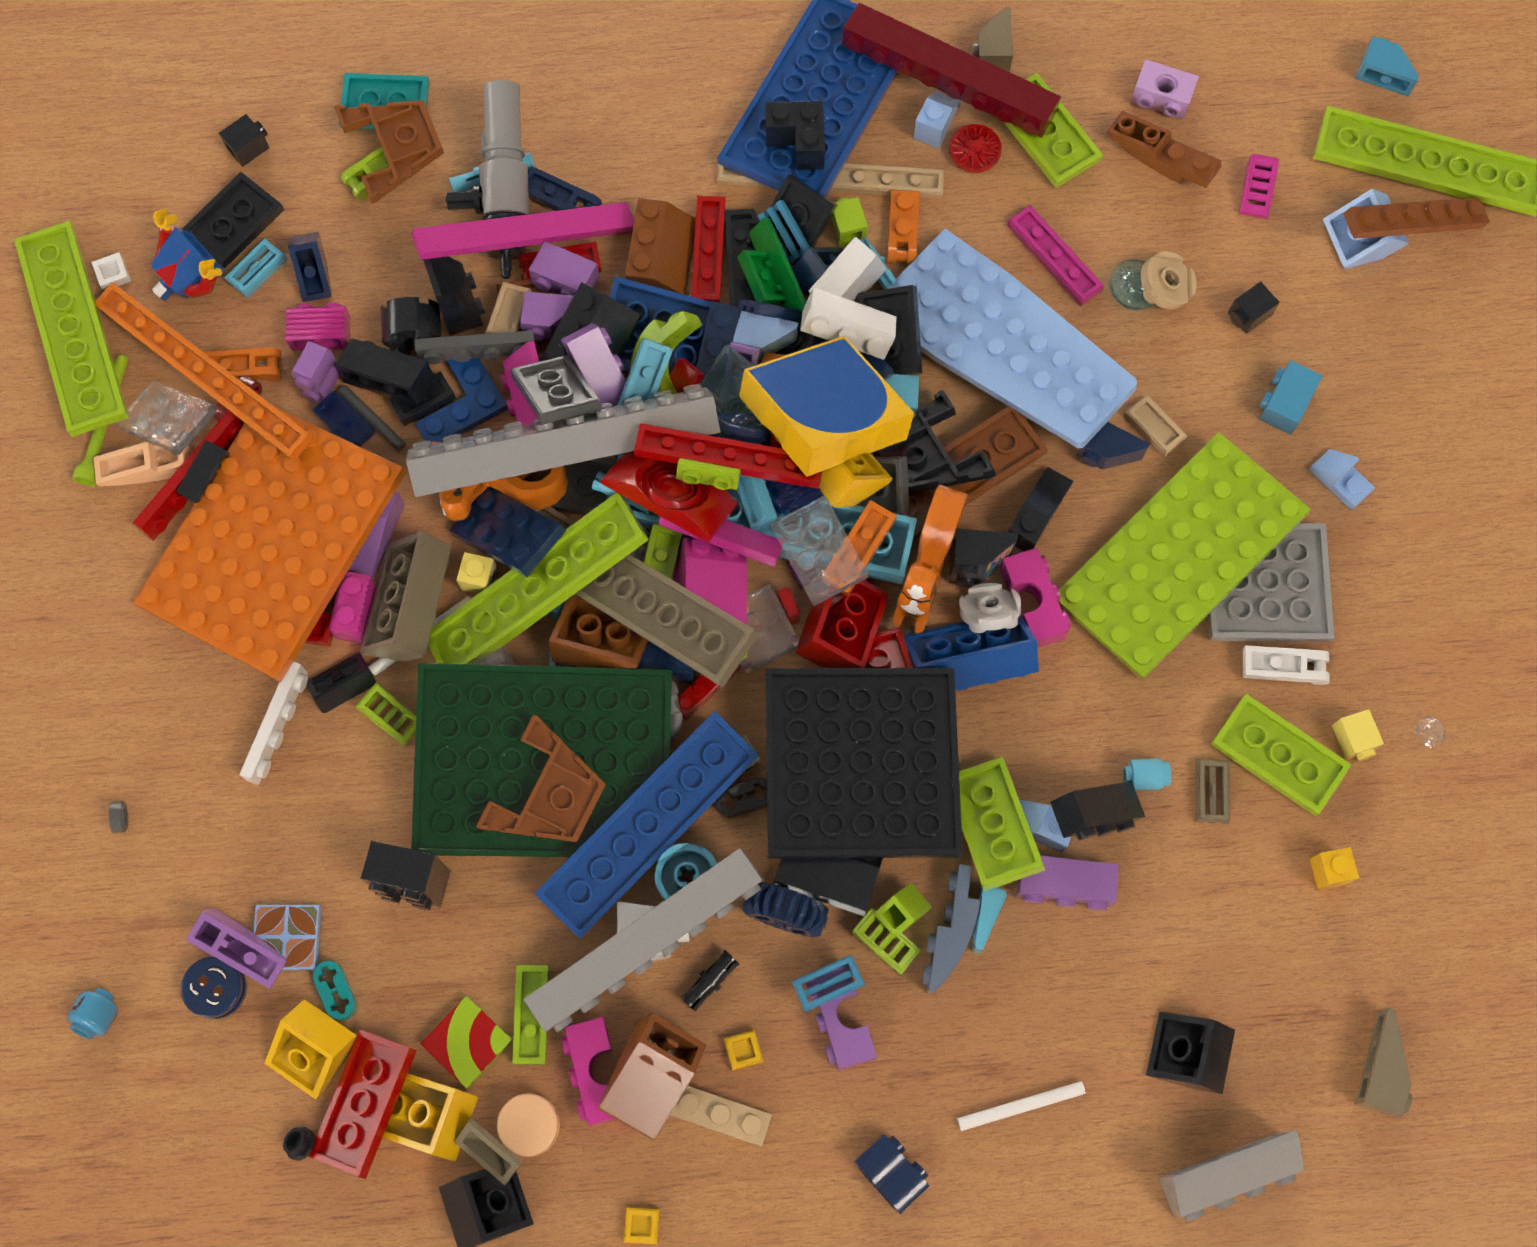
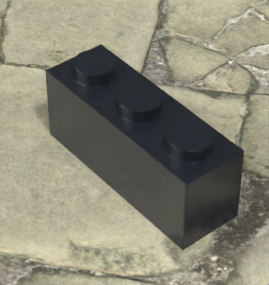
[335,338,435,406]
[1050,781,1145,841]

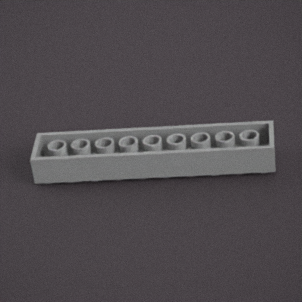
[406,384,720,497]

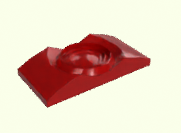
[601,451,738,543]

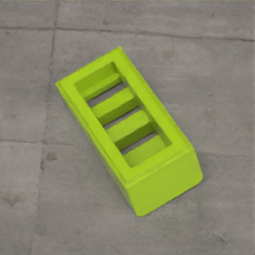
[355,683,416,746]
[851,907,921,976]

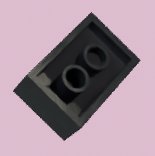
[423,256,485,336]

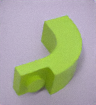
[631,311,702,394]

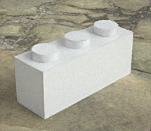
[800,287,896,360]

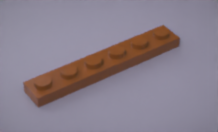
[1343,198,1490,239]

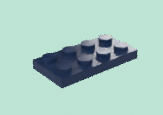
[449,487,566,577]

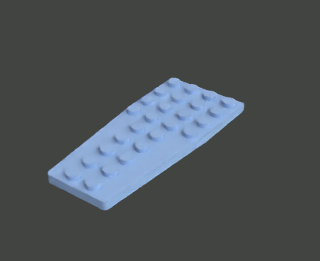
[887,229,1137,448]

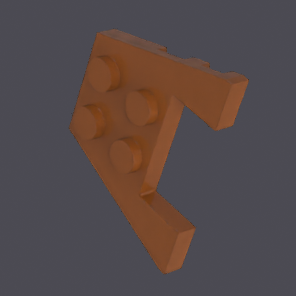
[334,100,444,204]
[476,714,606,842]

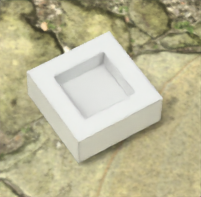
[91,252,131,291]

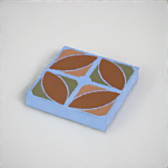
[254,905,322,970]

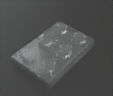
[115,380,217,455]
[770,495,869,606]

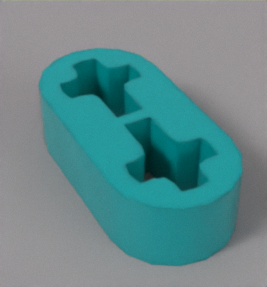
[313,961,358,1021]

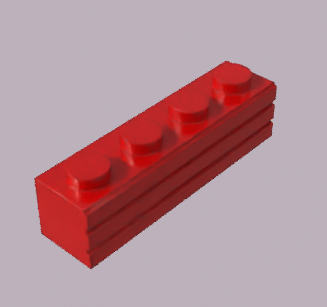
[678,664,741,721]

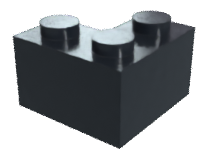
[765,101,825,170]

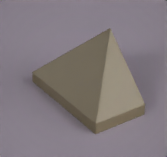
[454,1118,522,1185]

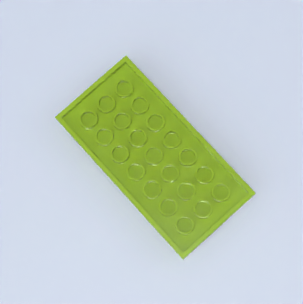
[1058,432,1311,681]

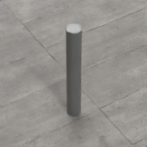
[338,385,406,452]

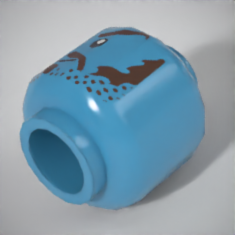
[67,988,118,1040]

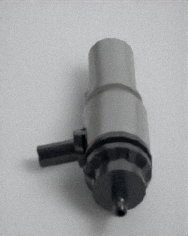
[446,80,529,279]

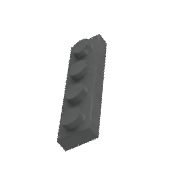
[415,330,537,364]

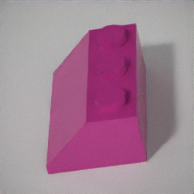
[500,341,540,426]

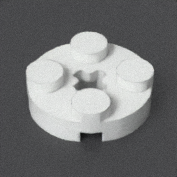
[959,583,1021,633]

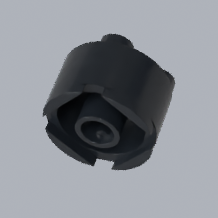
[380,297,442,355]

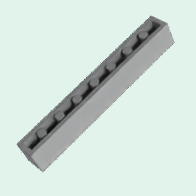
[523,848,764,1032]

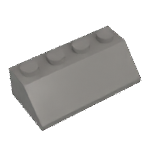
[1159,1130,1304,1221]

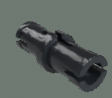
[681,950,740,1012]

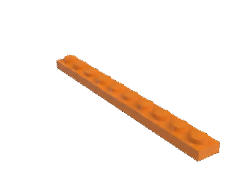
[95,282,314,461]

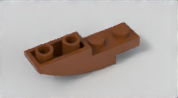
[1107,111,1221,188]

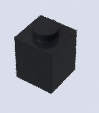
[219,114,270,167]
[1228,281,1280,334]

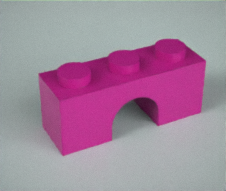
[1000,548,1071,648]
[561,1017,615,1126]

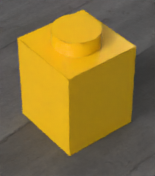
[1309,847,1359,890]

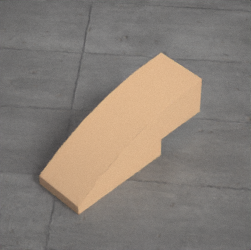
[93,438,193,486]

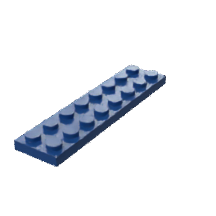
[534,711,759,939]

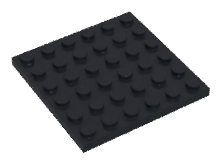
[765,668,963,859]

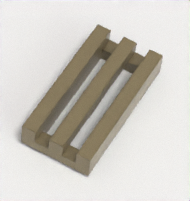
[1196,759,1230,824]

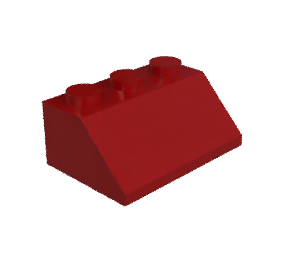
[795,577,889,668]

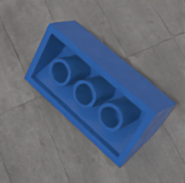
[903,614,1039,690]

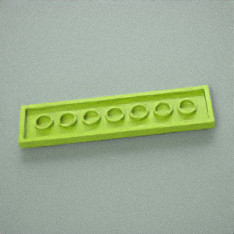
[1313,105,1537,217]
[14,221,129,437]
[429,492,649,664]

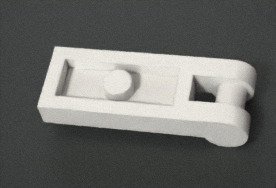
[1243,645,1330,685]

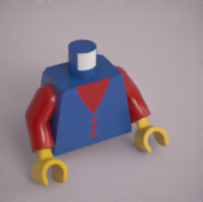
[152,208,225,301]

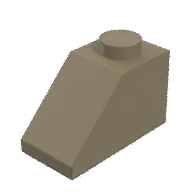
[971,7,1013,72]

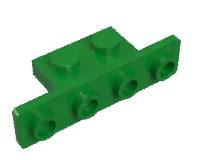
[737,218,806,328]

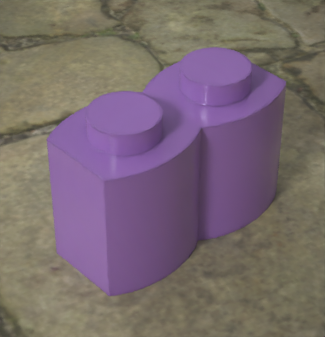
[291,341,340,403]

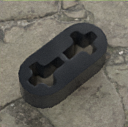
[716,778,767,818]

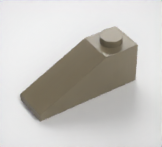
[1355,1008,1412,1118]

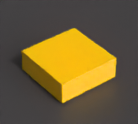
[724,1030,764,1071]
[624,1207,660,1244]

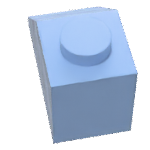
[913,91,961,149]
[733,311,799,361]
[1020,800,1071,853]

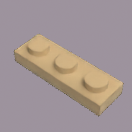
[669,1086,772,1147]

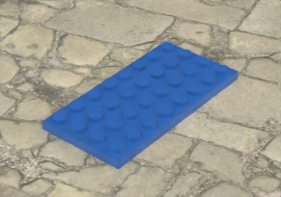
[717,0,898,197]

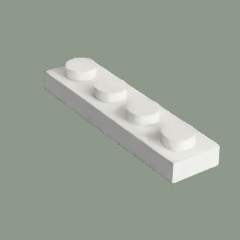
[239,662,308,785]

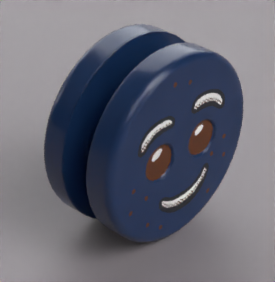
[715,412,772,447]
[181,957,247,1019]

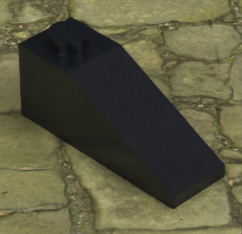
[1008,467,1074,552]

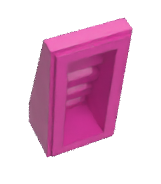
[1239,154,1279,219]

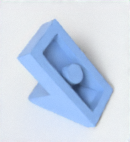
[1308,449,1375,511]

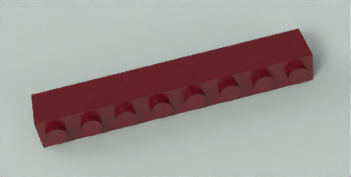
[842,3,1061,138]

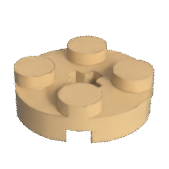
[1141,251,1197,310]

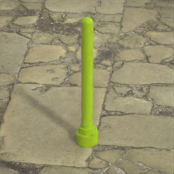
[72,354,128,487]

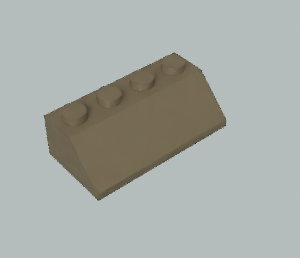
[359,531,451,662]

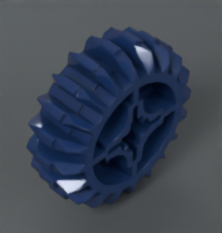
[742,882,829,938]

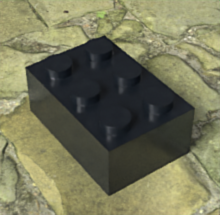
[360,840,451,910]

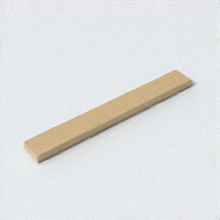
[717,163,944,199]

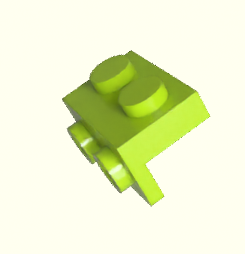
[676,458,741,490]

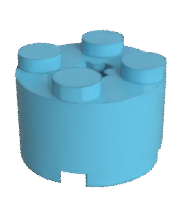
[655,843,717,901]

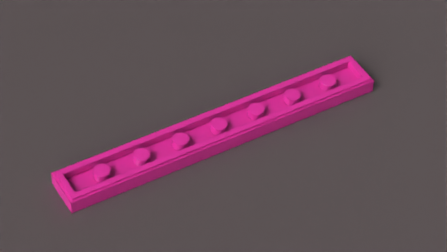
[411,202,634,260]

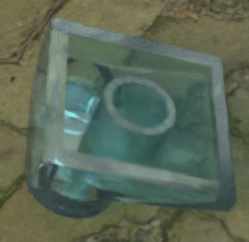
[700,345,754,415]

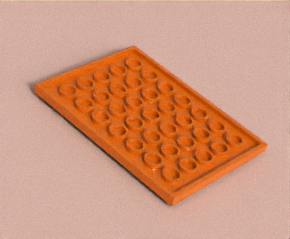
[133,406,407,682]

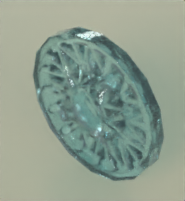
[1109,259,1155,311]

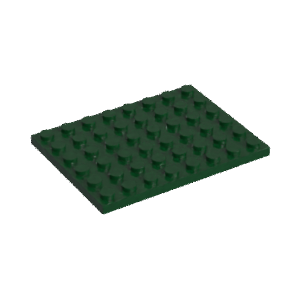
[411,663,672,859]

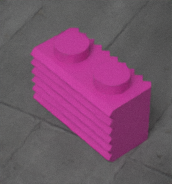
[285,303,350,351]
[329,572,376,643]

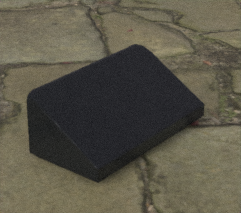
[177,441,230,503]
[307,653,377,713]

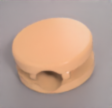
[497,1093,560,1157]

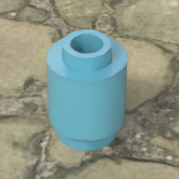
[1123,758,1171,791]

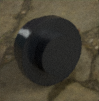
[283,1127,315,1161]

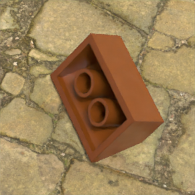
[625,198,696,295]

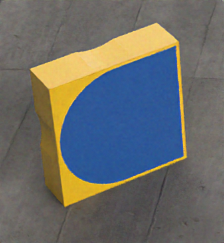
[739,336,914,477]

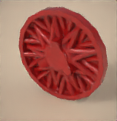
[949,124,1002,173]

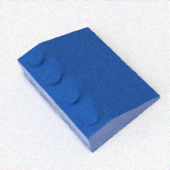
[609,276,711,376]

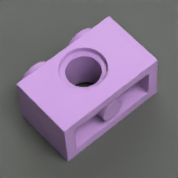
[1130,59,1199,119]

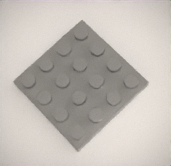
[1208,523,1335,642]

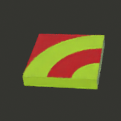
[420,995,513,1089]

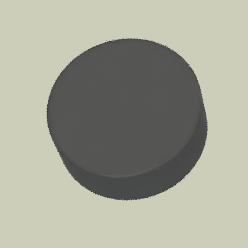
[109,801,128,833]

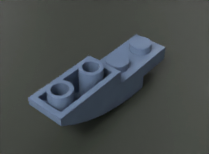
[922,864,980,994]

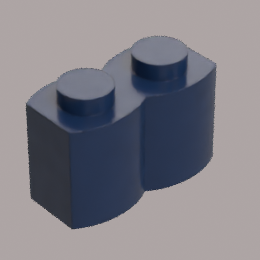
[853,1135,929,1214]

